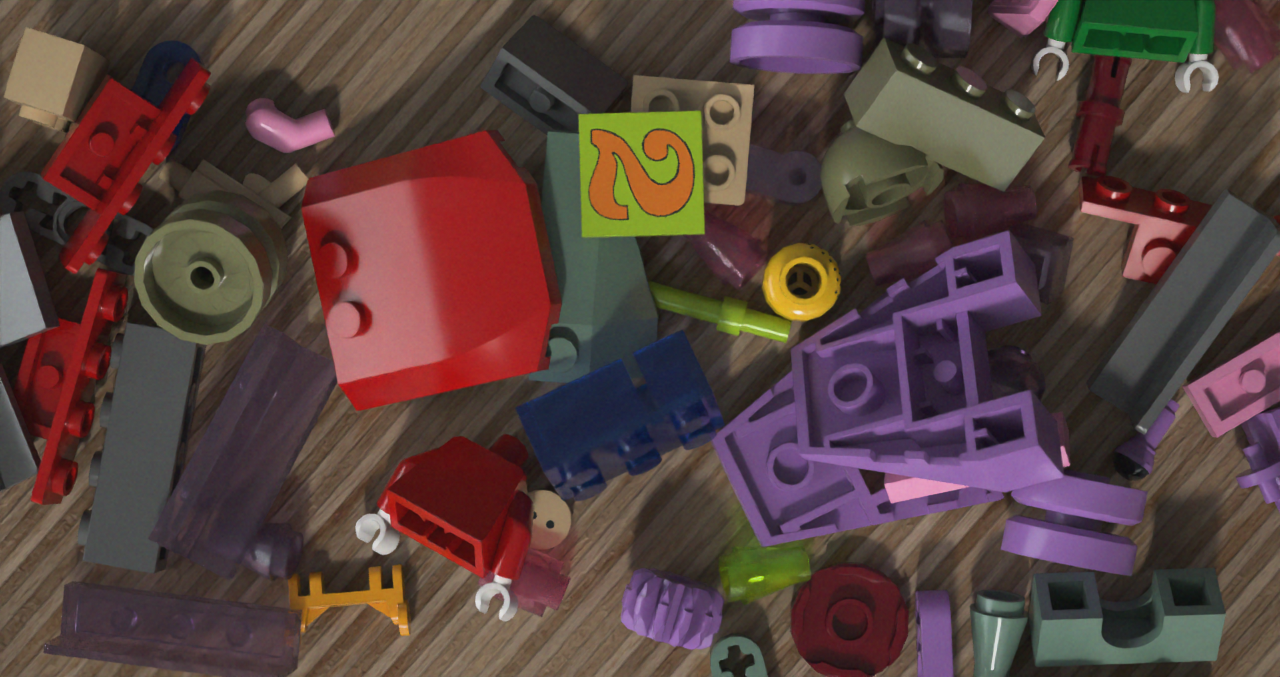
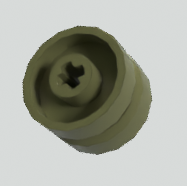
[134,190,288,345]

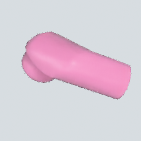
[245,98,335,153]

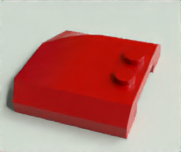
[301,130,562,411]

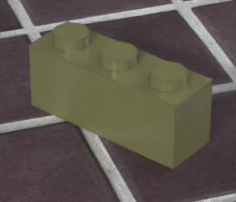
[844,37,1045,192]

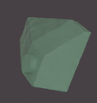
[529,130,659,385]

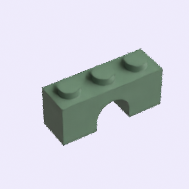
[1028,568,1226,667]

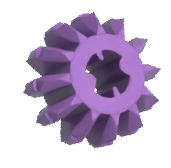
[621,568,724,650]

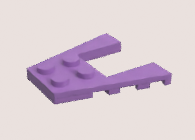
[710,291,1004,547]

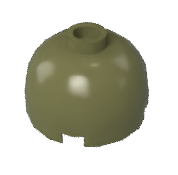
[820,119,944,226]

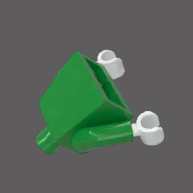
[1031,0,1219,93]

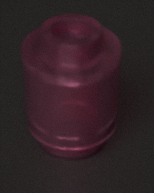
[1214,0,1280,74]
[478,548,571,617]

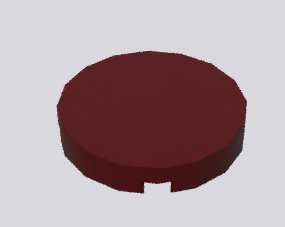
[790,562,909,677]

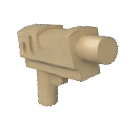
[159,159,309,229]

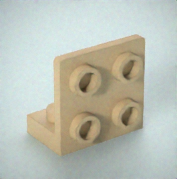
[630,75,754,206]

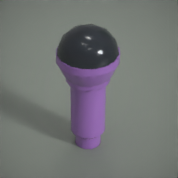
[1113,399,1179,481]

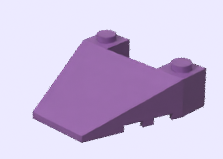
[791,230,1065,492]

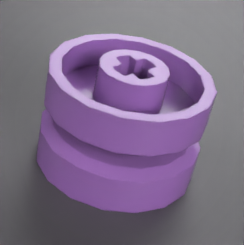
[730,0,865,74]
[1001,469,1148,576]

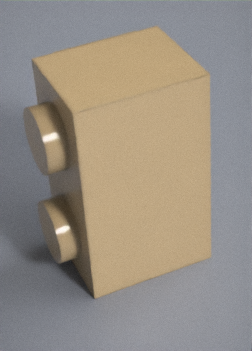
[3,27,110,133]

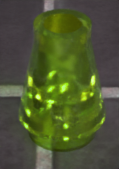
[718,546,810,605]

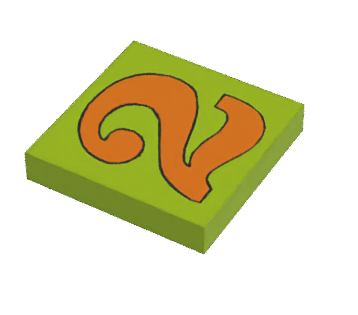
[578,111,705,238]

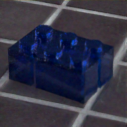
[515,329,725,501]

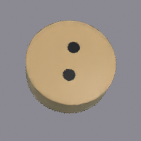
[527,489,572,550]

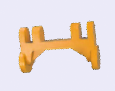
[287,564,411,646]

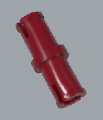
[1068,55,1132,176]

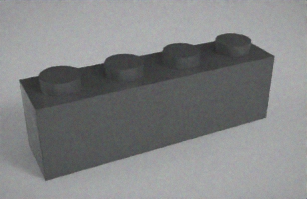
[78,322,206,574]

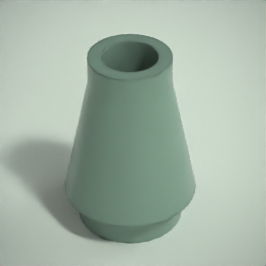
[969,590,1029,677]

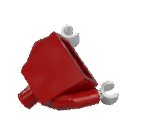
[355,434,534,621]

